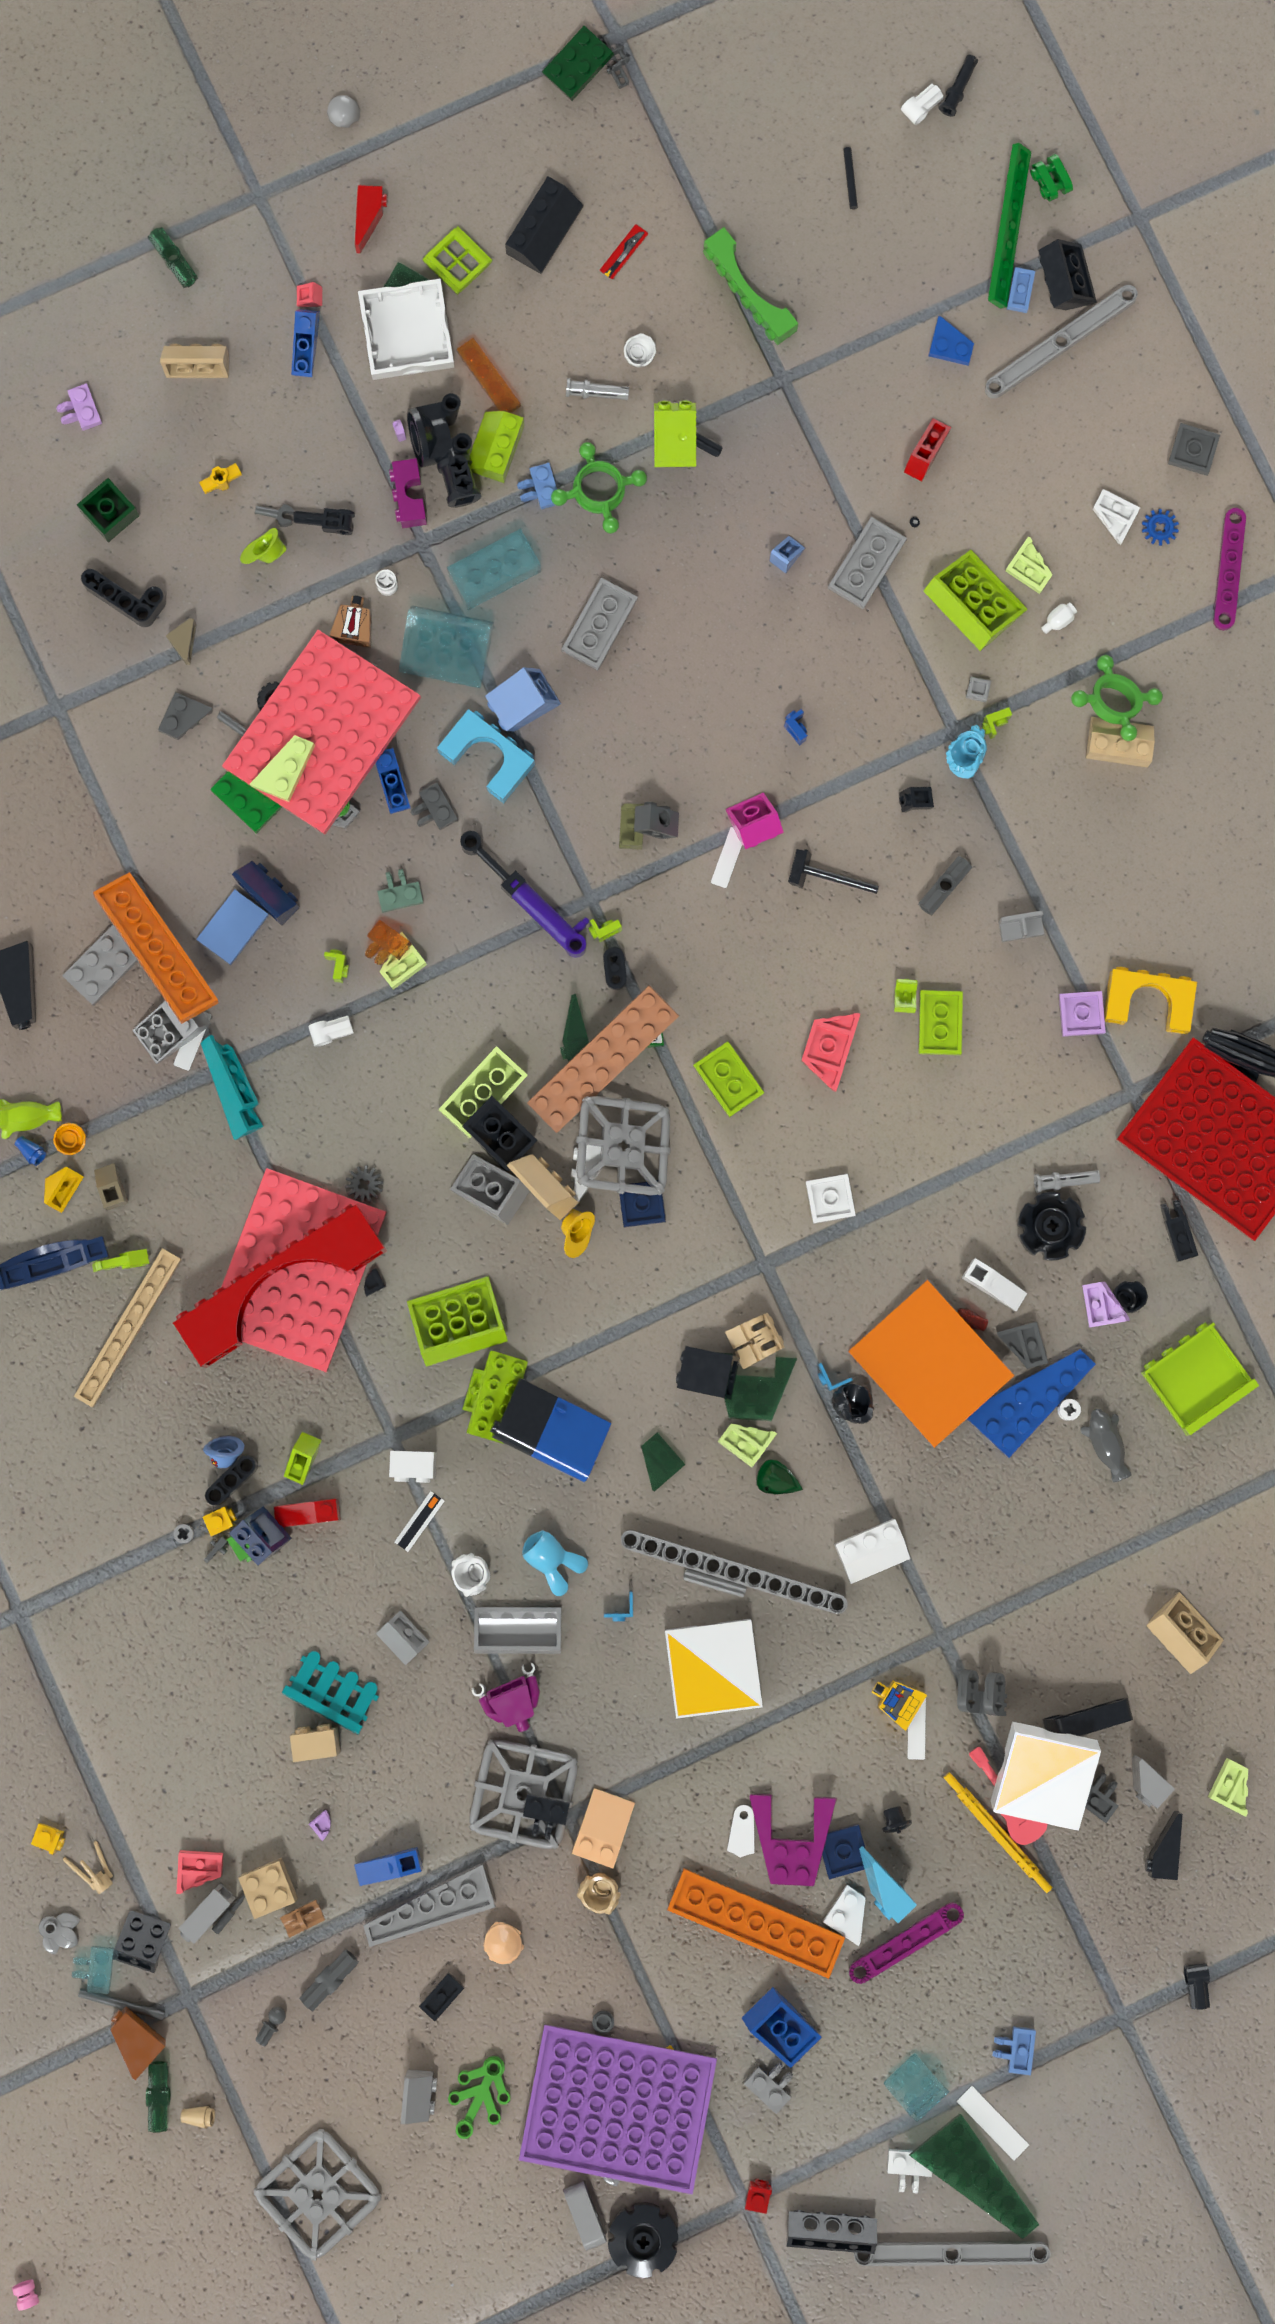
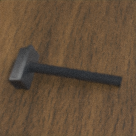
[788,849,879,894]

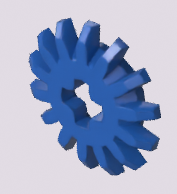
[1142,509,1179,546]

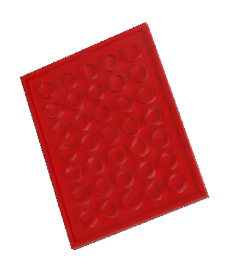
[1116,1037,1275,1241]

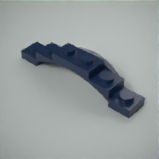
[0,1236,109,1291]

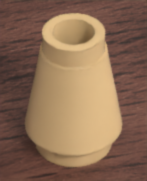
[181,2106,215,2129]

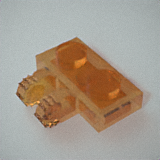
[365,920,412,965]

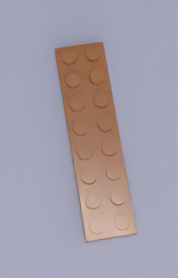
[527,985,679,1133]

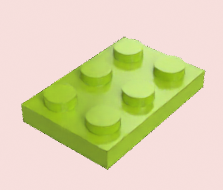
[918,990,963,1055]
[693,1041,764,1118]

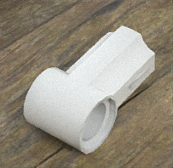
[901,84,943,125]
[308,1016,354,1047]

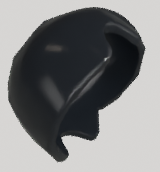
[1113,1281,1148,1313]

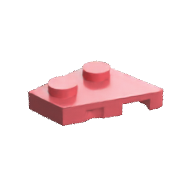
[176,1850,224,1894]

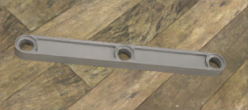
[985,285,1138,399]
[853,2241,1051,2266]

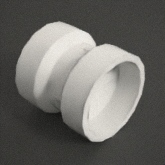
[376,570,398,596]

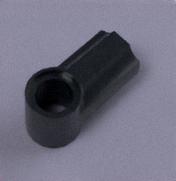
[1184,1963,1210,2010]

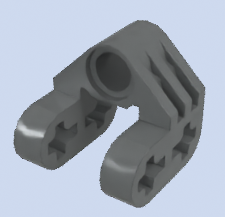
[957,1669,1007,1716]

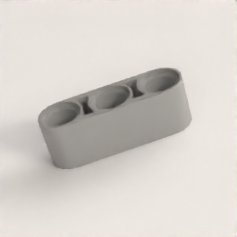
[563,2181,607,2251]

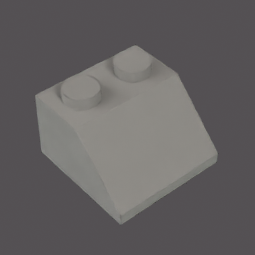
[1132,1755,1175,1809]
[401,2069,437,2124]

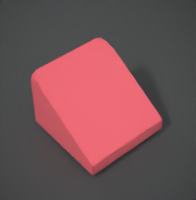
[297,282,322,307]

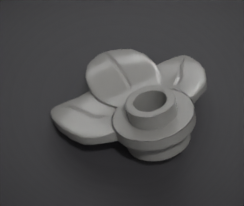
[39,1913,80,1955]

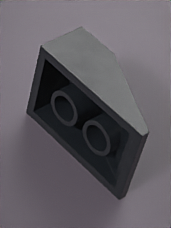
[462,1096,538,1171]

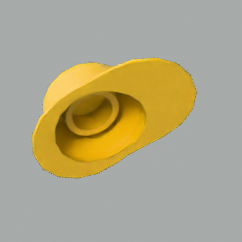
[561,1209,595,1258]

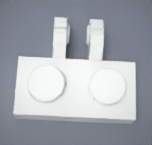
[887,2149,933,2193]

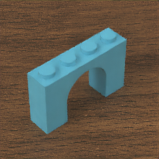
[437,709,535,804]

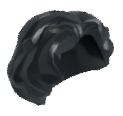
[831,1384,874,1424]

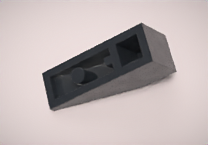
[1145,1811,1183,1880]

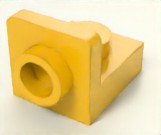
[202,1506,237,1537]
[31,1823,65,1855]

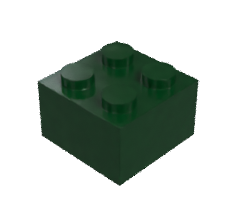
[77,478,140,543]

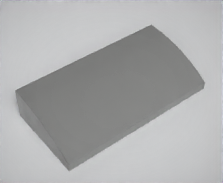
[474,1607,561,1654]

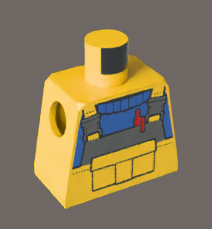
[872,1680,927,1731]

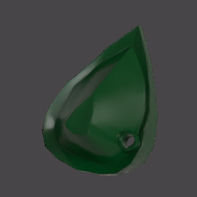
[756,1459,803,1495]

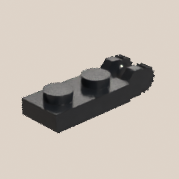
[1160,1200,1198,1262]

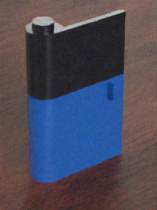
[490,1378,612,1482]

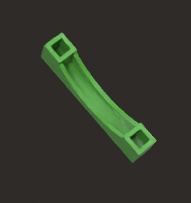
[703,227,798,345]

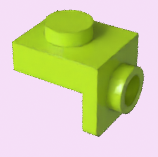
[324,949,349,983]
[894,979,918,1013]

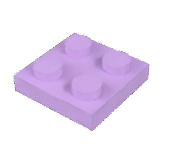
[1059,991,1106,1037]

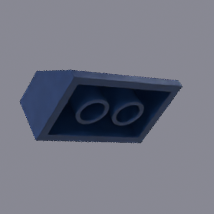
[232,861,299,926]

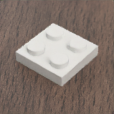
[805,1174,856,1224]

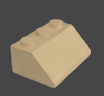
[160,344,229,378]
[1086,717,1155,768]
[507,1154,579,1220]
[1146,1592,1224,1674]

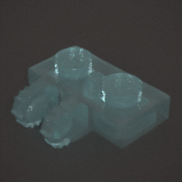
[72,1946,114,1994]

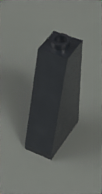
[0,941,36,1030]

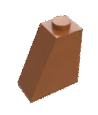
[110,2007,166,2080]

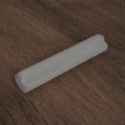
[683,1569,746,1597]

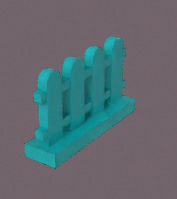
[282,1651,379,1735]

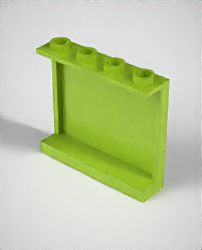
[1141,1322,1259,1436]

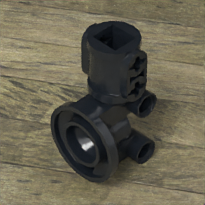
[407,393,482,508]

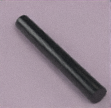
[843,147,858,209]

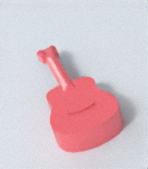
[969,1746,1048,1845]

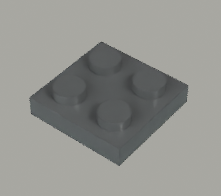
[1168,423,1220,476]

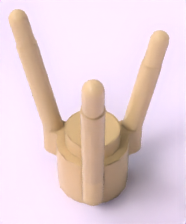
[63,1841,113,1894]

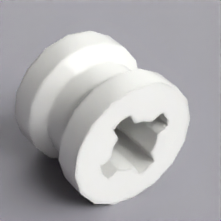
[1057,1399,1081,1421]

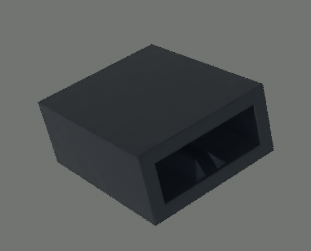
[676,1346,740,1400]

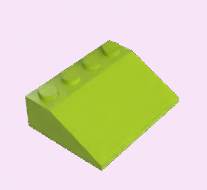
[923,550,1028,651]
[407,1276,508,1367]

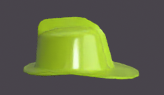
[240,528,286,564]

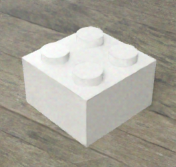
[389,1451,436,1483]

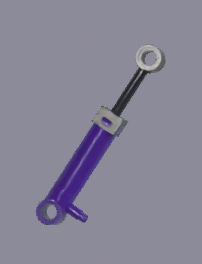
[460,831,589,958]

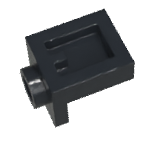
[899,787,934,813]

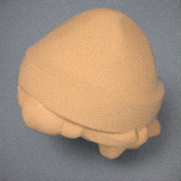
[483,1922,524,1964]

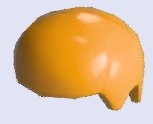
[53,1123,86,1155]

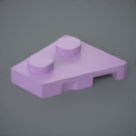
[1082,1282,1130,1328]

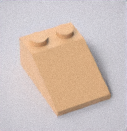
[572,1788,635,1868]

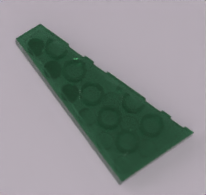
[909,2114,1039,2239]

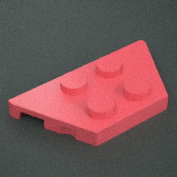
[801,1013,860,1092]

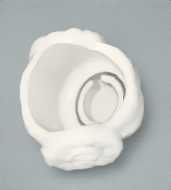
[451,1553,490,1597]

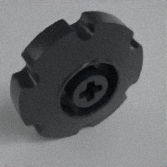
[1017,1192,1086,1261]
[608,2202,678,2278]

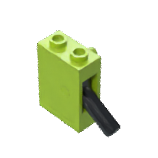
[654,400,723,467]

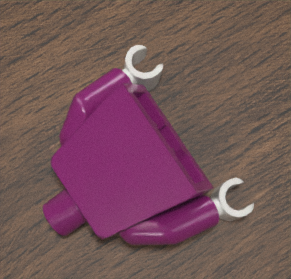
[472,1663,540,1732]

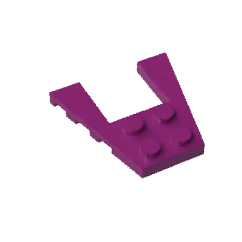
[750,1794,837,1886]

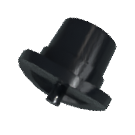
[882,1806,912,1834]

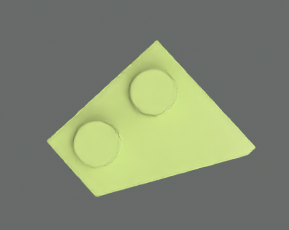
[380,932,427,990]
[717,1423,777,1467]
[1208,1758,1248,1817]

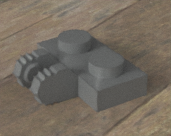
[410,783,458,830]
[1085,1772,1119,1823]

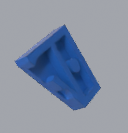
[929,316,974,366]

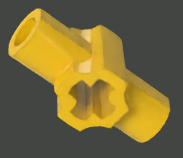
[199,463,242,495]

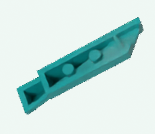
[201,1035,263,1140]

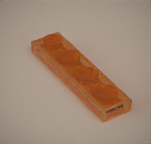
[456,338,521,413]

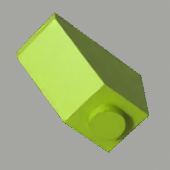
[284,1432,322,1485]

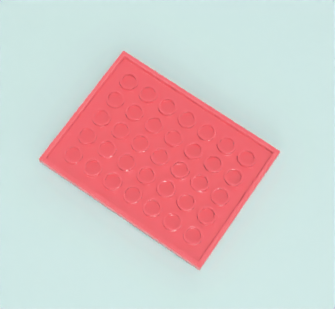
[222,630,421,835]
[221,1168,387,1372]

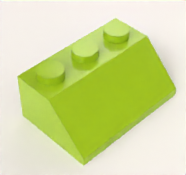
[470,411,524,483]

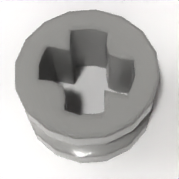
[174,1524,194,1543]

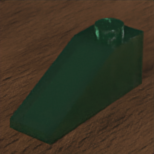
[560,994,589,1062]

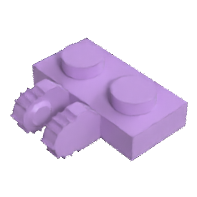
[56,383,102,431]

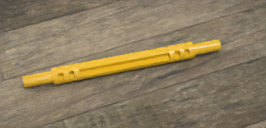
[943,1772,1053,1893]

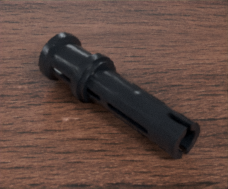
[939,55,978,117]

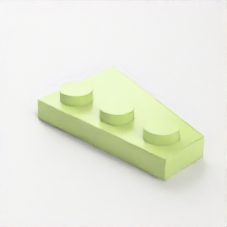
[249,735,315,802]

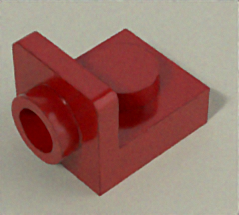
[745,2179,772,2214]

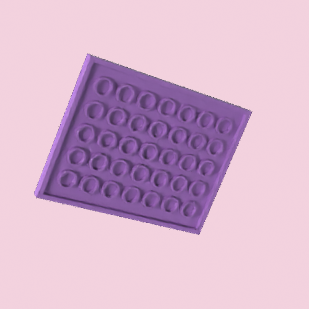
[519,2024,717,2194]

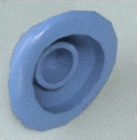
[203,1436,245,1468]

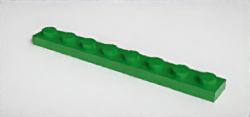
[988,143,1031,309]

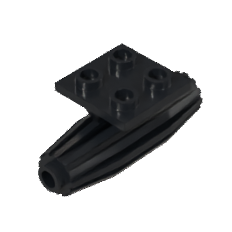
[1202,1028,1275,1083]

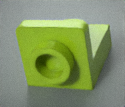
[982,707,1012,739]
[588,919,622,942]

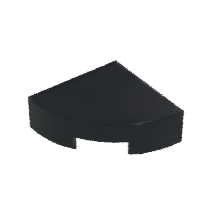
[364,1268,385,1297]

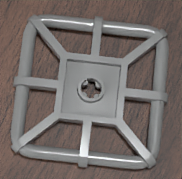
[576,1096,671,1195]
[469,1739,578,1849]
[254,2129,381,2261]

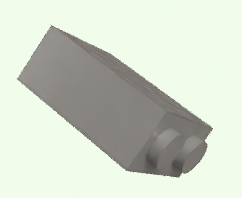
[178,1883,236,1943]

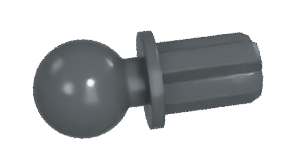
[255,2007,286,2046]

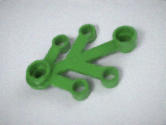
[448,2056,511,2139]

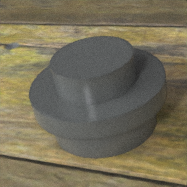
[592,2010,614,2033]

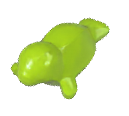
[0,1099,62,1139]

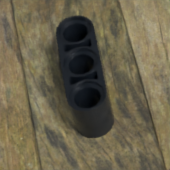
[205,1456,258,1505]

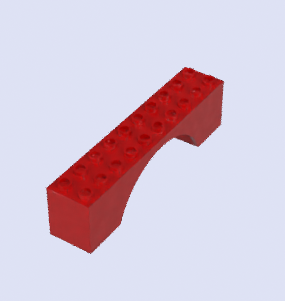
[173,1204,387,1368]

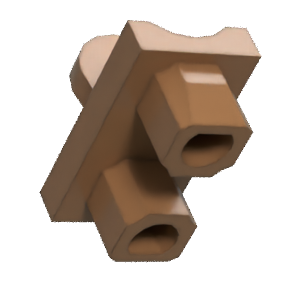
[280,1900,325,1938]

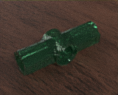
[148,227,198,288]
[146,2061,171,2133]

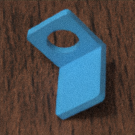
[817,1363,853,1391]
[604,1591,633,1622]

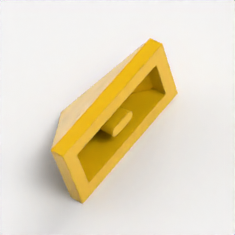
[44,1166,84,1213]

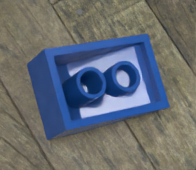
[742,1987,822,2068]

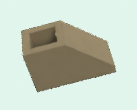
[94,1163,128,1210]

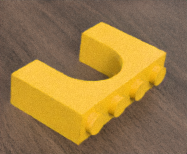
[1104,967,1197,1035]

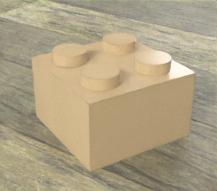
[290,1723,341,1762]
[238,1858,298,1919]

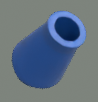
[14,1136,46,1166]

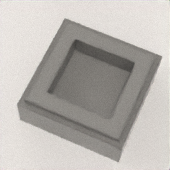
[966,676,991,702]

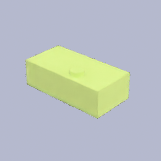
[438,1046,528,1138]

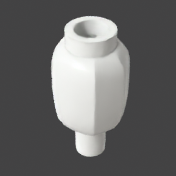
[1041,602,1077,634]

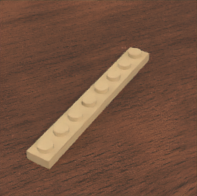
[74,1248,182,1408]

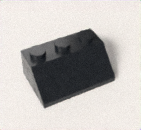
[1038,239,1097,311]

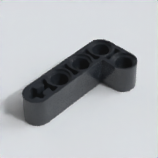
[81,569,166,627]
[1043,1698,1133,1736]

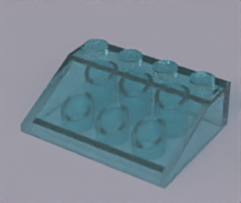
[399,605,494,688]

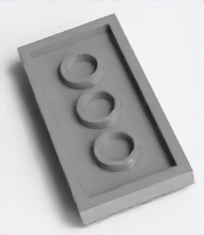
[828,517,907,609]
[561,578,638,671]
[62,925,138,1006]

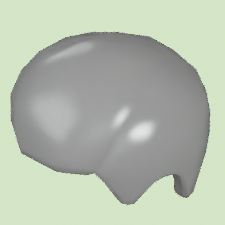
[327,95,360,128]

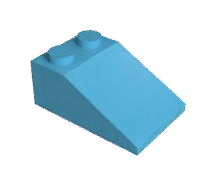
[859,1846,917,1923]

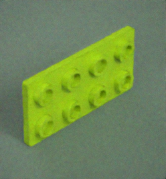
[462,1351,528,1444]

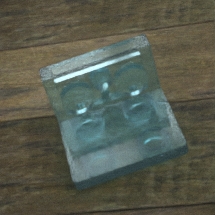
[884,2054,950,2122]

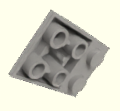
[133,1001,211,1064]

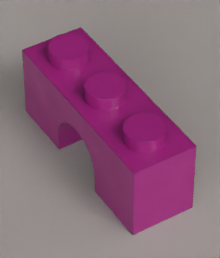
[389,458,427,528]

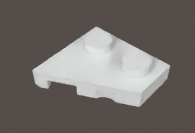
[1093,489,1140,545]
[823,1884,866,1946]

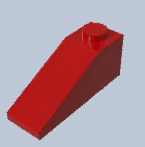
[355,185,387,253]
[904,418,951,482]
[274,1499,341,1527]

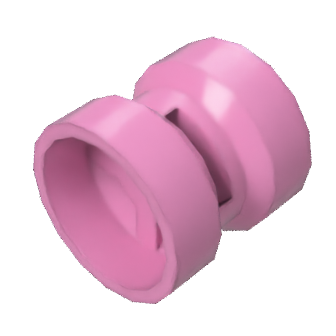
[12,2279,39,2311]

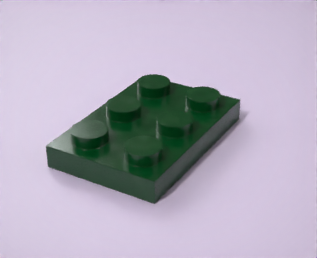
[542,26,614,101]

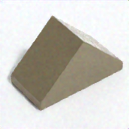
[166,618,197,665]

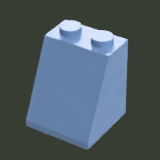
[485,667,561,732]

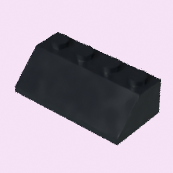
[505,176,584,274]

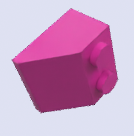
[725,793,784,850]

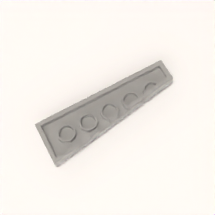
[363,1864,496,1947]

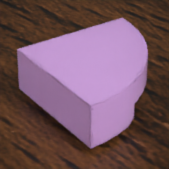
[392,420,406,442]
[309,1809,331,1841]

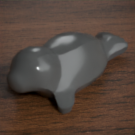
[1081,1409,1131,1482]

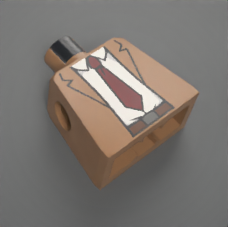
[330,596,371,648]

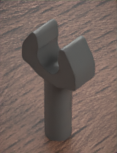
[255,504,294,527]

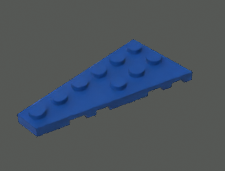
[967,1349,1096,1458]

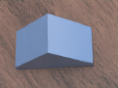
[769,536,805,573]

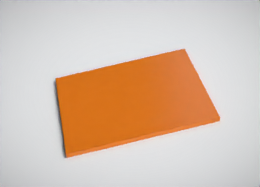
[848,1280,1014,1448]

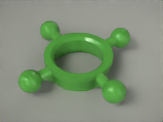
[551,442,647,534]
[1071,655,1163,741]

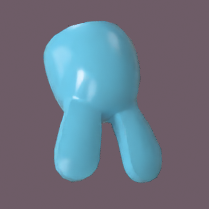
[522,1530,588,1596]

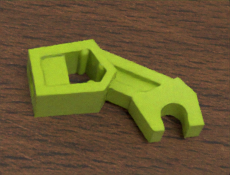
[92,1249,149,1272]

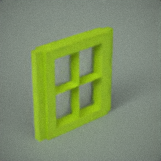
[422,226,493,295]

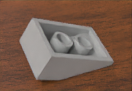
[450,1154,530,1225]

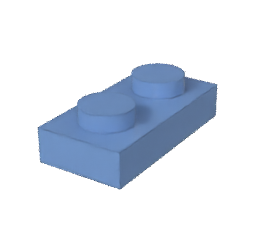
[1007,267,1035,313]

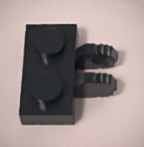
[523,1794,570,1840]

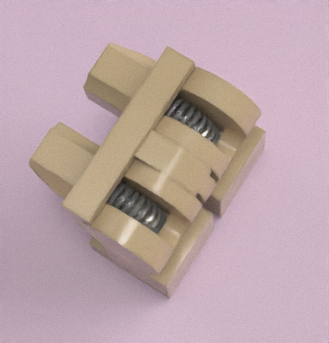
[725,1313,784,1369]

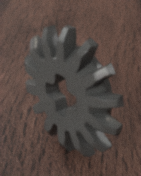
[345,1166,383,1203]

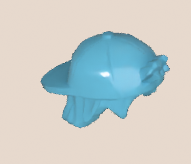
[946,725,987,779]

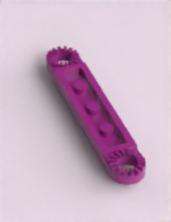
[1213,508,1246,631]
[848,1903,964,1984]

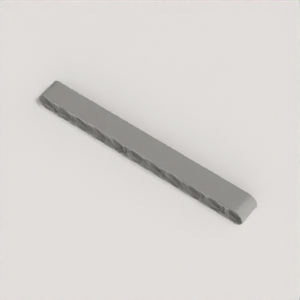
[621,1530,847,1614]

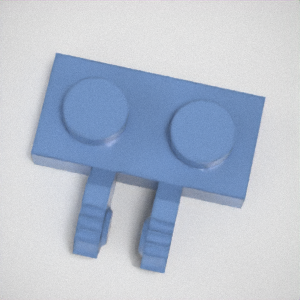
[517,463,557,510]
[992,2026,1036,2076]

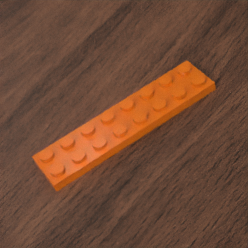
[93,872,219,1024]
[667,1868,845,1979]

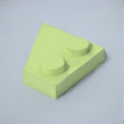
[1005,537,1052,594]

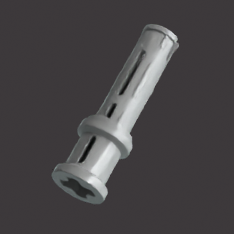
[566,378,629,400]
[1034,1170,1100,1193]

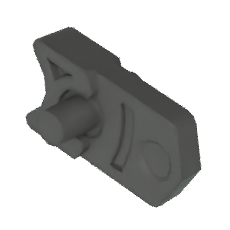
[204,1536,228,1563]

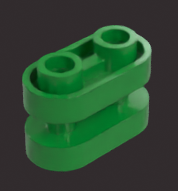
[1030,154,1073,202]

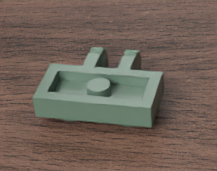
[377,869,423,913]

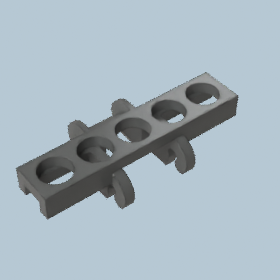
[601,36,630,89]

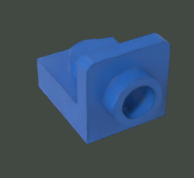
[784,709,808,746]

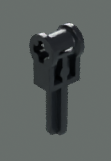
[293,508,355,535]

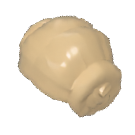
[577,1873,621,1915]

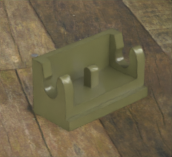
[619,804,644,850]

